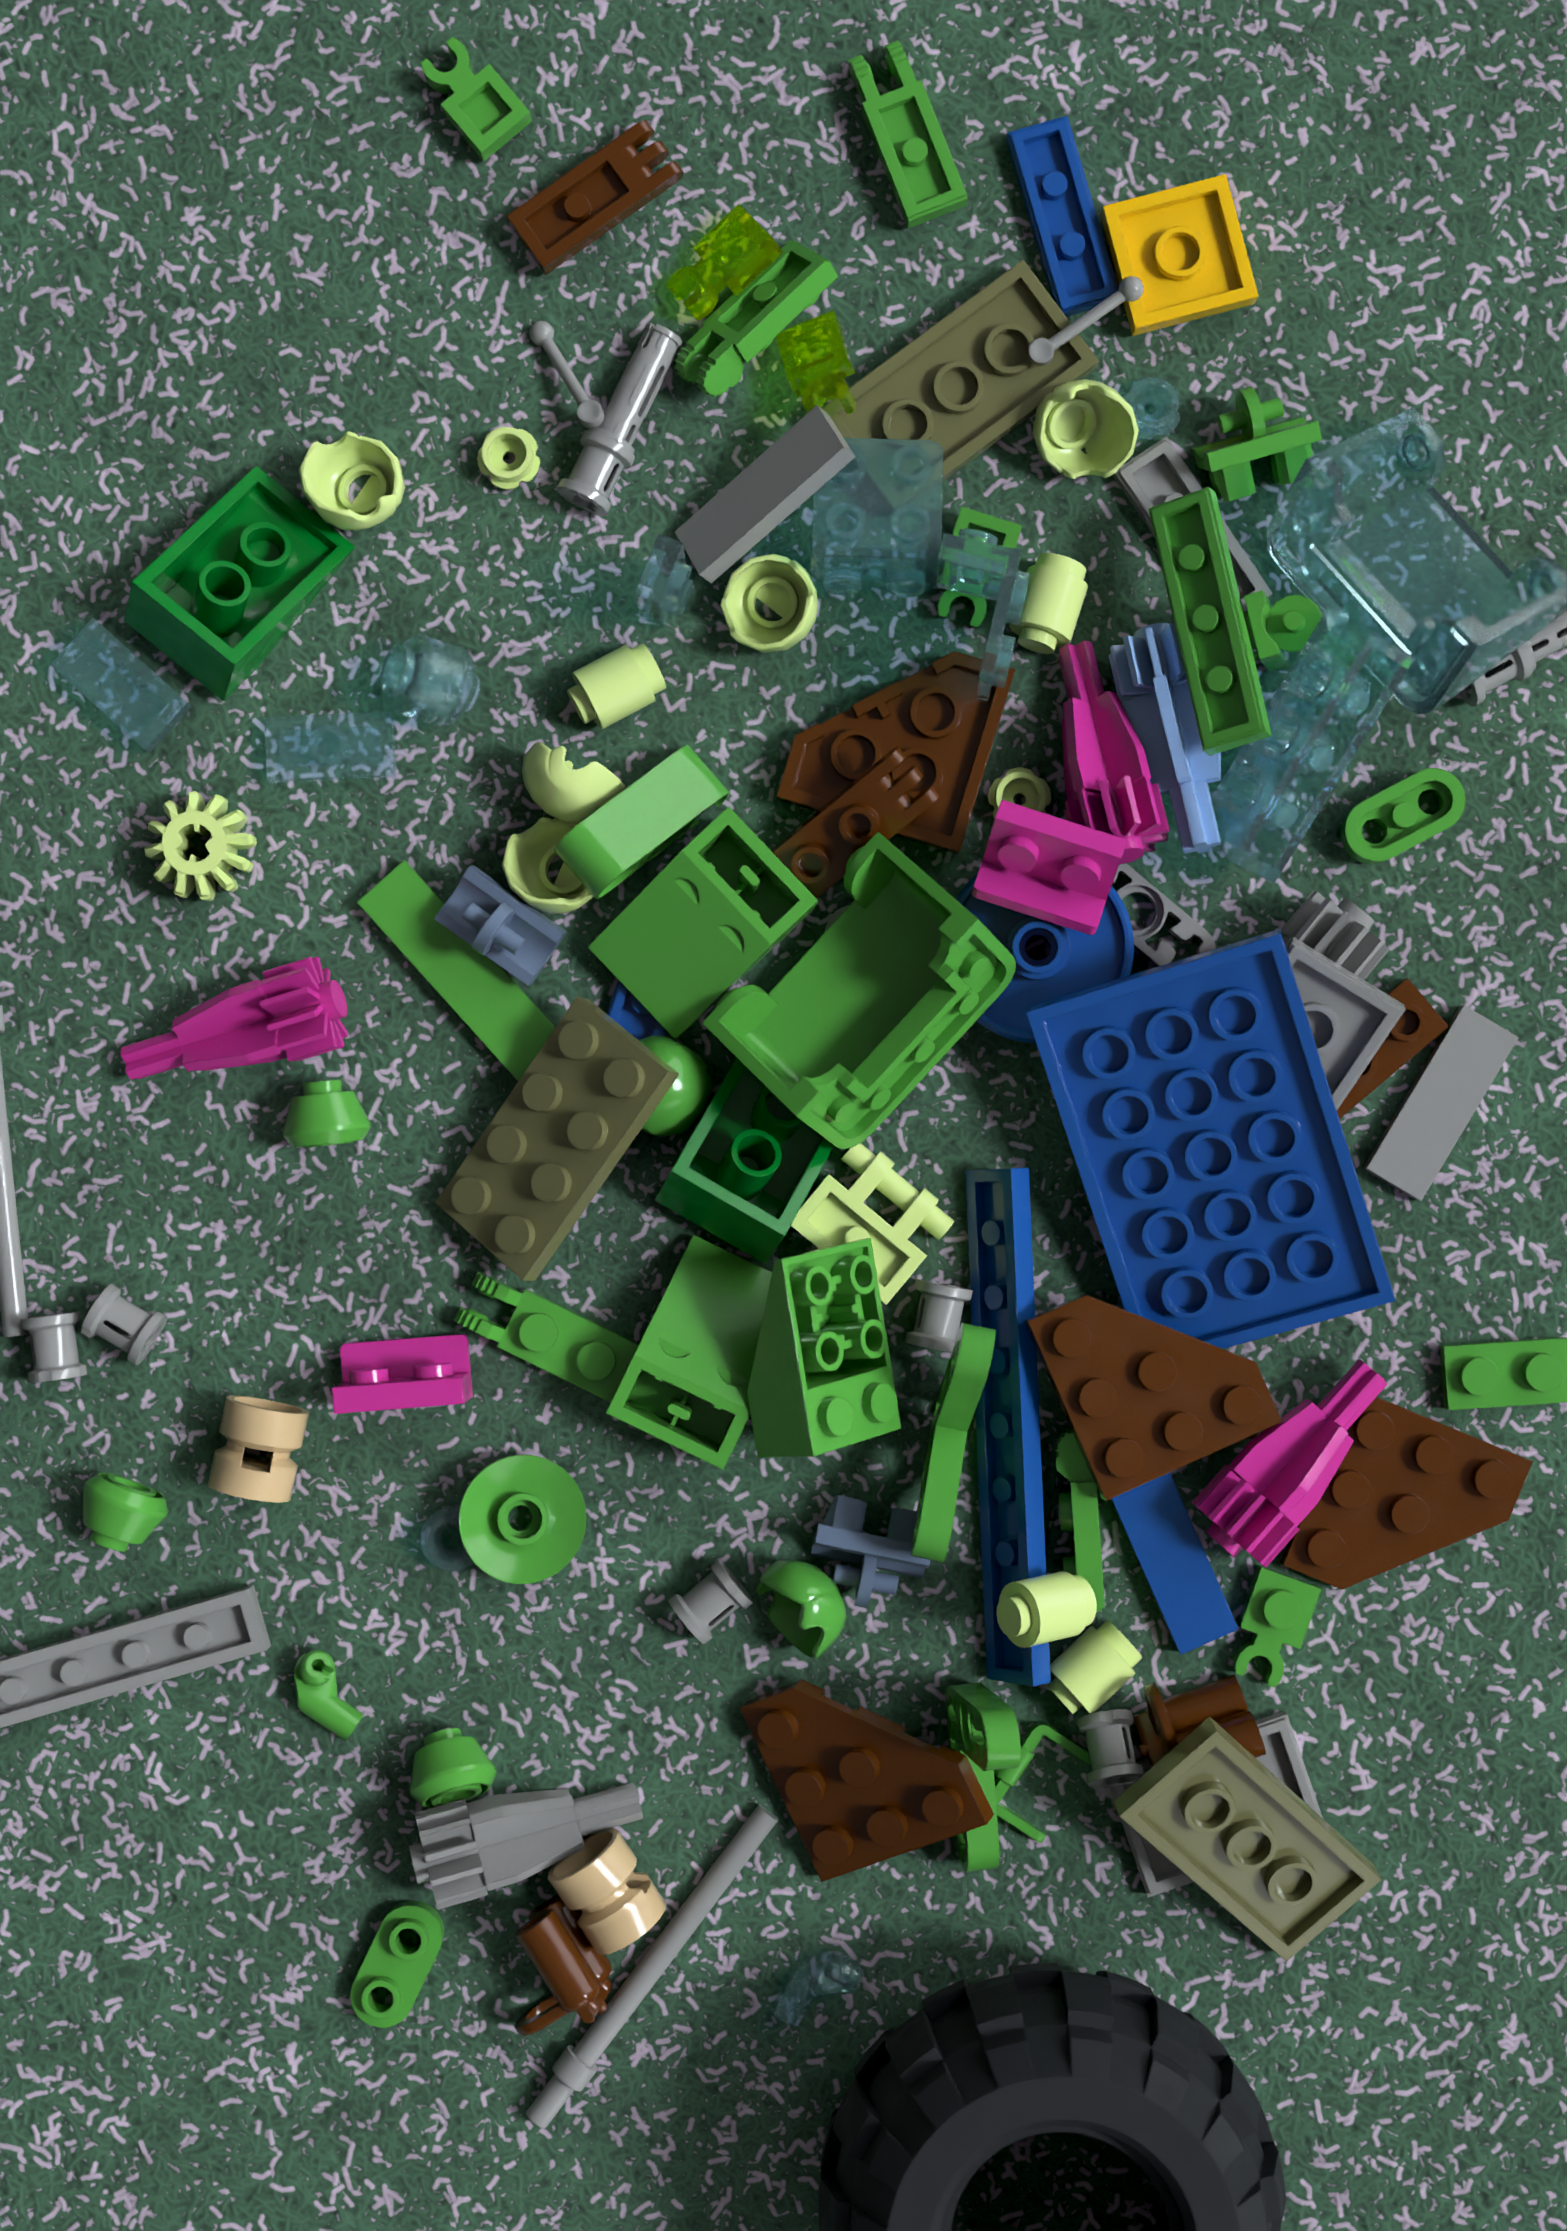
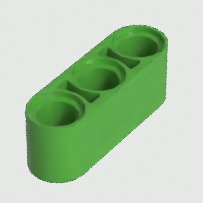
[554,744,730,899]

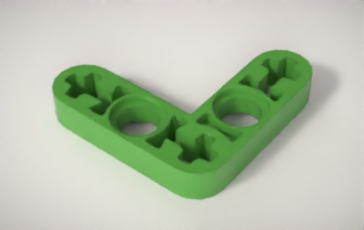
[910,1323,996,1563]
[945,1683,1021,1872]

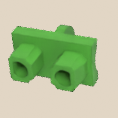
[1192,386,1322,502]
[1244,590,1324,671]

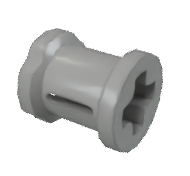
[905,1279,973,1352]
[81,1284,167,1366]
[20,1311,88,1383]
[668,1559,753,1644]
[1077,1709,1145,1788]

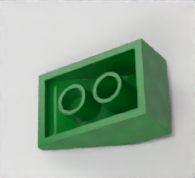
[124,466,355,701]
[655,1058,834,1264]

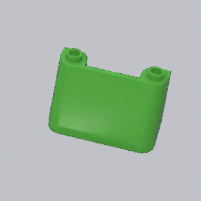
[702,832,1016,1149]

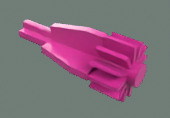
[1058,641,1170,864]
[120,956,348,1080]
[1192,1359,1387,1568]

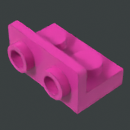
[972,800,1127,935]
[332,1334,473,1414]

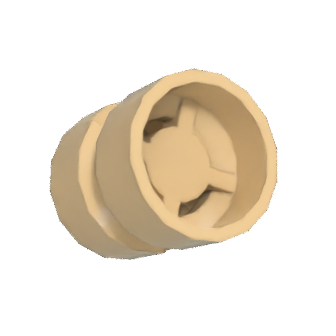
[208,1395,309,1503]
[548,1828,666,1955]

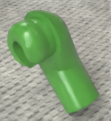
[294,1650,364,1741]

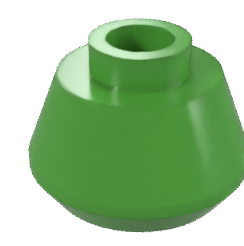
[283,1080,371,1148]
[83,1472,169,1552]
[409,1728,497,1808]

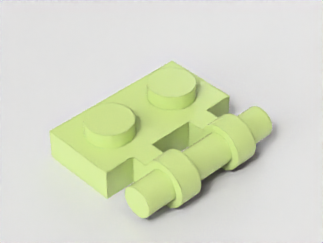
[791,1143,954,1305]

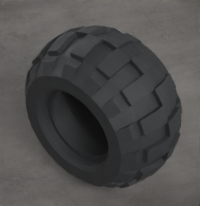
[818,1963,1287,2231]

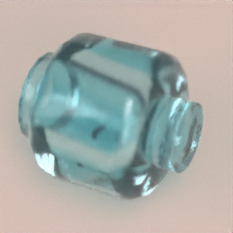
[380,634,480,727]

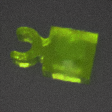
[666,204,783,321]
[776,310,856,415]

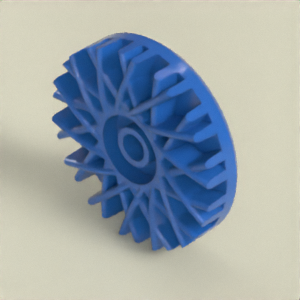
[956,874,1134,1043]

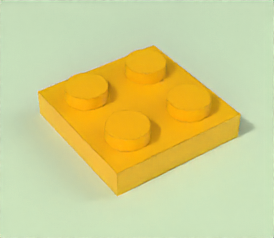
[1100,174,1259,336]

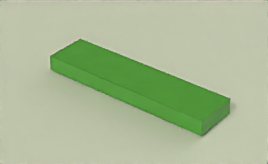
[1148,487,1272,756]
[357,860,555,1081]

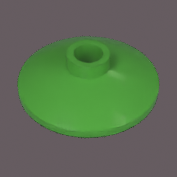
[458,1454,587,1584]

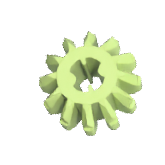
[145,791,257,901]

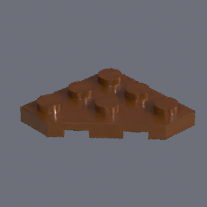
[777,651,1015,855]
[1024,1295,1282,1501]
[1280,1397,1533,1590]
[740,1679,994,1882]

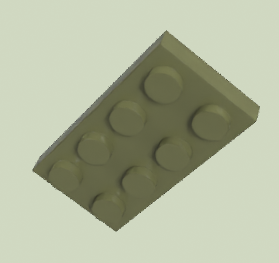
[821,260,1099,518]
[435,996,679,1281]
[1113,1716,1382,1962]

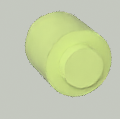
[1009,553,1088,654]
[567,643,666,729]
[996,1571,1097,1648]
[1047,1620,1143,1714]

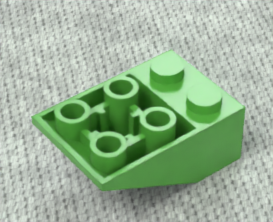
[588,806,818,1040]
[606,1235,772,1470]
[747,1238,901,1457]

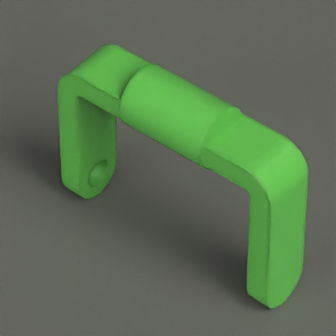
[994,1721,1091,1843]

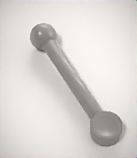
[1028,276,1144,366]
[529,320,605,428]

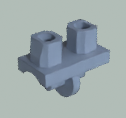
[435,865,567,986]
[810,1495,930,1608]

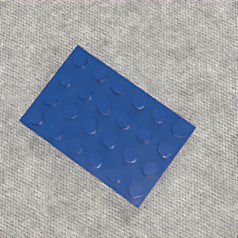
[1026,929,1395,1349]

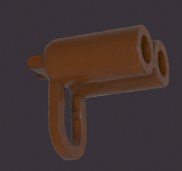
[1133,1675,1266,1767]
[514,1894,612,2036]

